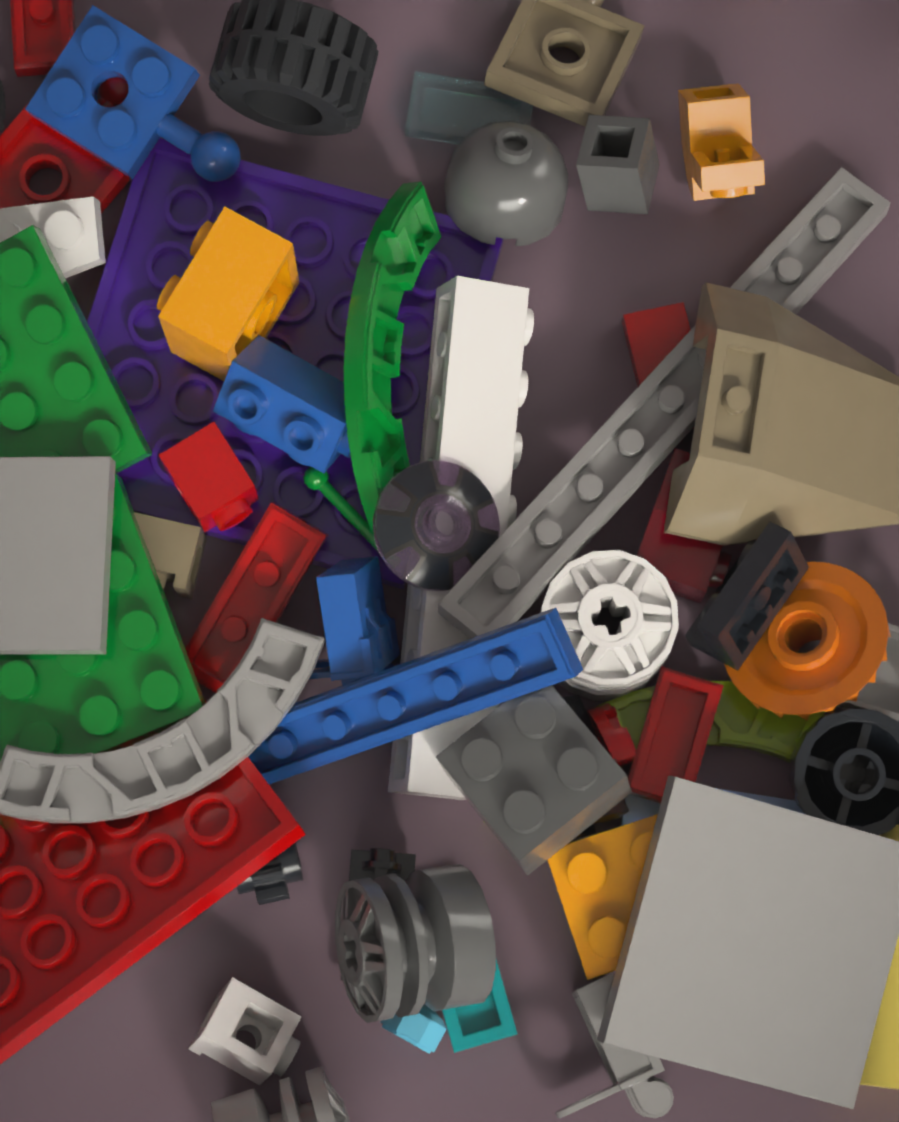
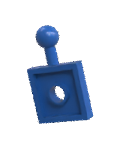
[25,5,241,182]

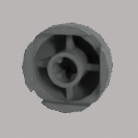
[444,121,568,246]

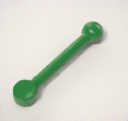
[303,467,403,568]

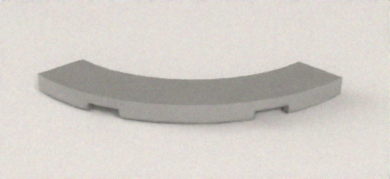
[0,618,325,823]

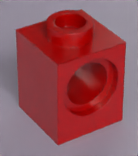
[159,422,259,533]

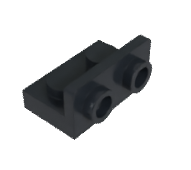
[685,521,809,671]

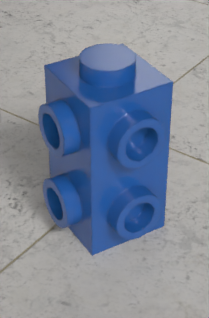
[213,335,351,473]

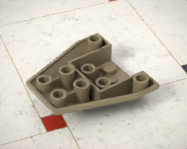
[663,282,899,546]

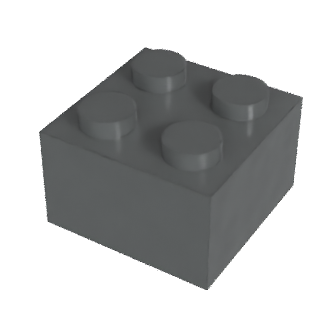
[436,685,632,876]

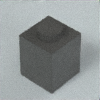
[576,115,660,215]

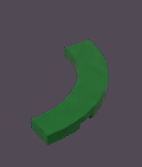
[344,181,442,532]

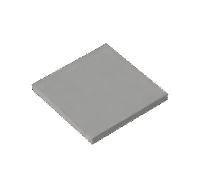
[597,776,899,1109]

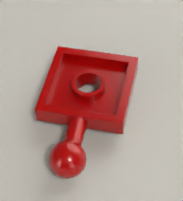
[0,77,131,214]

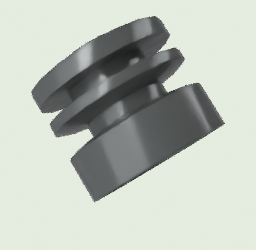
[335,864,496,1023]

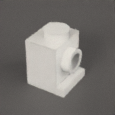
[188,977,301,1085]

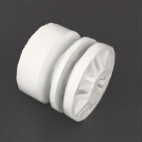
[540,550,679,701]

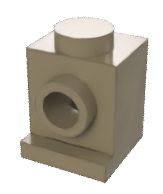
[134,512,207,600]

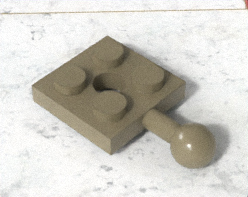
[484,0,645,127]

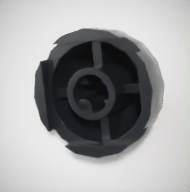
[789,708,899,836]

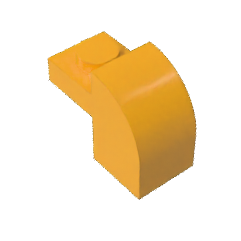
[678,83,765,201]

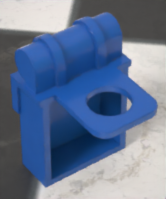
[309,556,400,685]

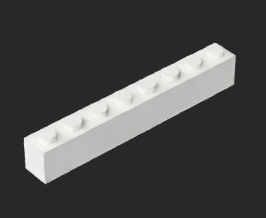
[388,276,534,800]

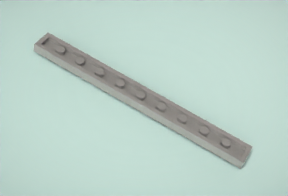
[438,167,891,639]

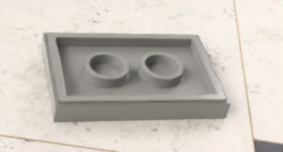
[0,456,116,654]

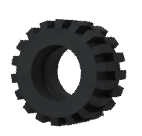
[209,0,379,136]

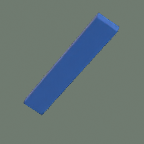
[248,607,583,784]

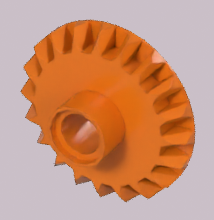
[724,562,891,720]

